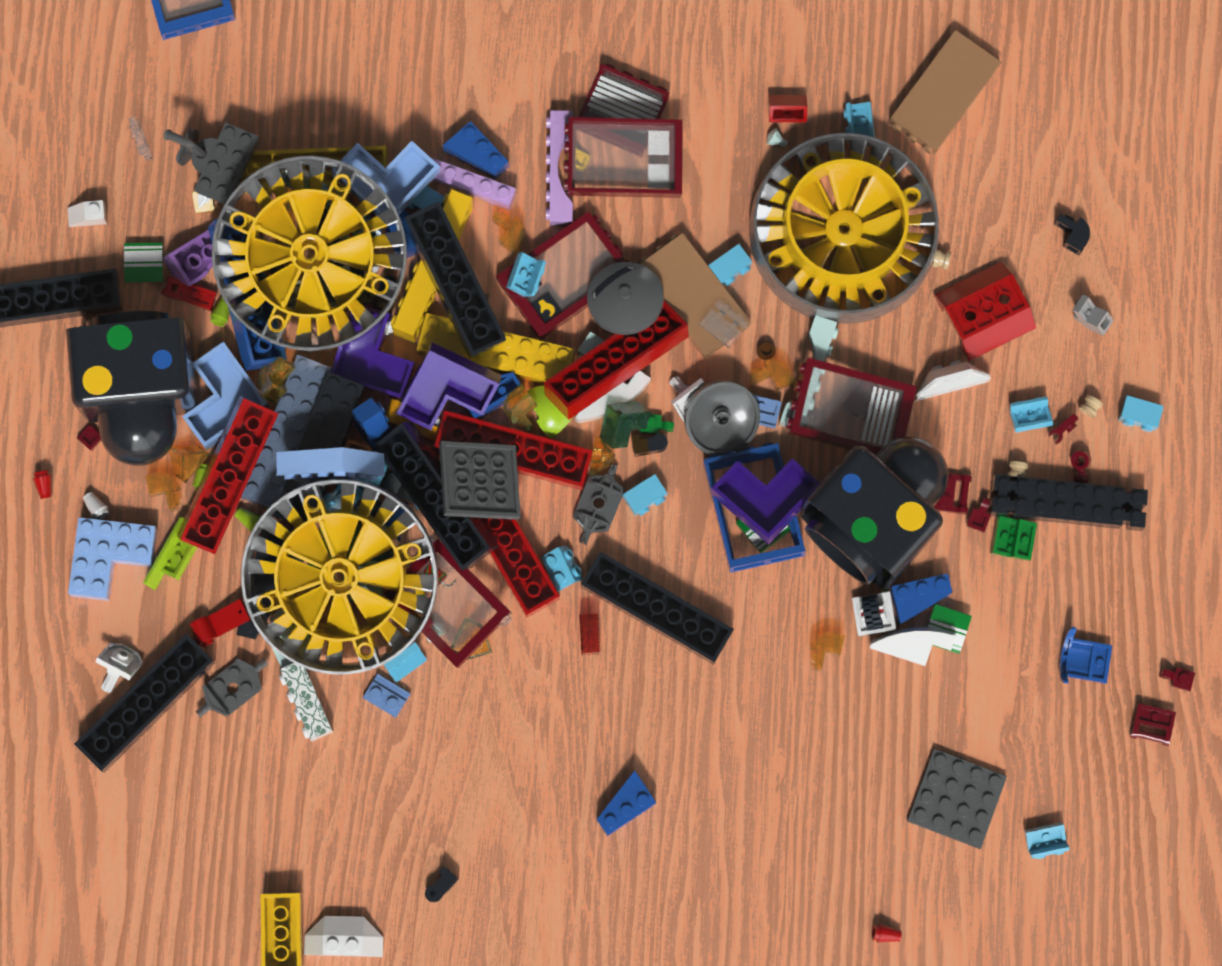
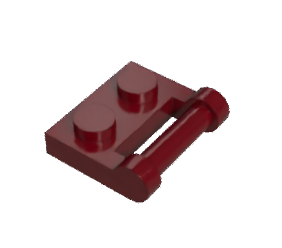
[934,473,972,515]
[1130,703,1176,746]

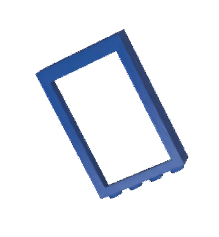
[703,442,805,573]

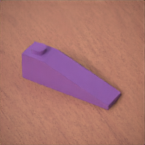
[163,230,213,287]

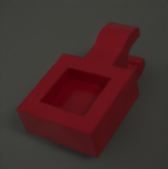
[1048,413,1079,445]
[966,497,991,533]
[1159,667,1195,692]

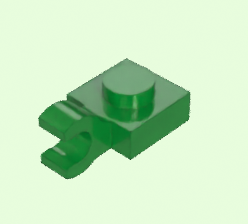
[640,412,674,435]

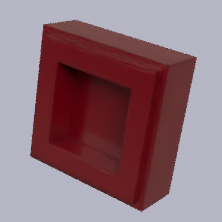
[77,424,101,451]

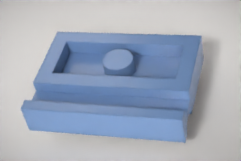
[752,394,782,428]
[363,674,411,718]

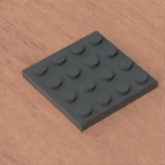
[439,441,521,520]
[907,749,1007,850]

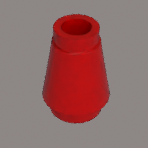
[32,470,52,499]
[872,923,902,943]

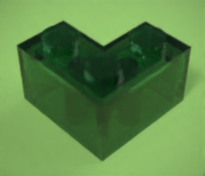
[599,401,651,449]

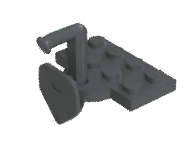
[164,123,261,205]

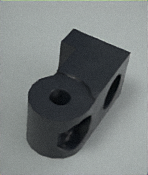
[425,866,459,903]

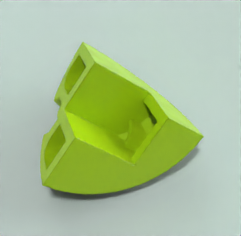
[527,385,573,439]

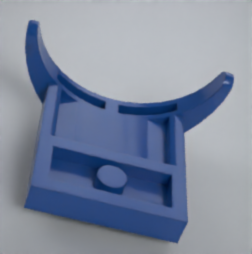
[1059,627,1112,684]

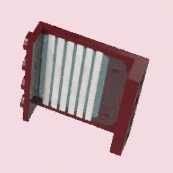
[576,64,670,158]

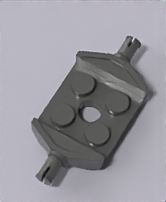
[573,464,625,545]
[195,658,269,718]

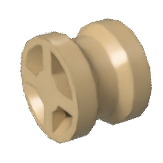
[932,249,951,270]
[1079,395,1103,418]
[1008,461,1029,480]

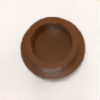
[756,341,776,361]

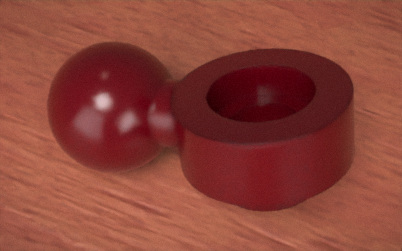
[1071,450,1091,484]

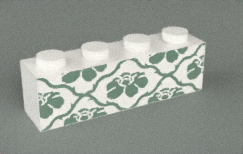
[279,663,333,741]

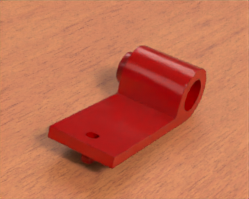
[189,599,251,648]

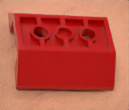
[934,262,1036,361]

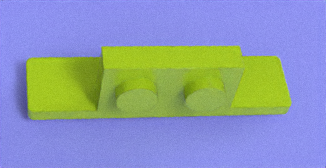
[143,516,198,590]

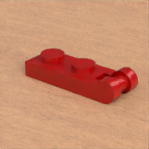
[161,276,217,312]

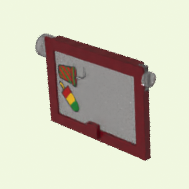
[384,535,512,668]

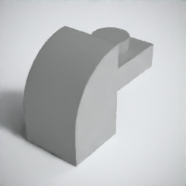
[1073,295,1114,336]

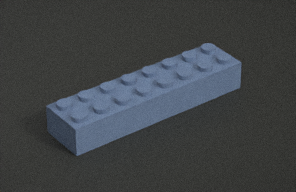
[241,355,332,509]

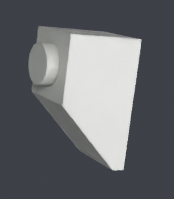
[68,200,107,227]

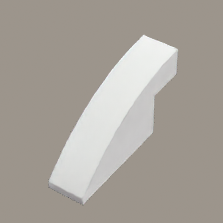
[575,371,651,423]
[870,627,956,666]

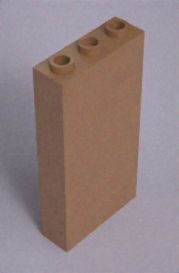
[889,30,1001,155]
[638,233,751,359]

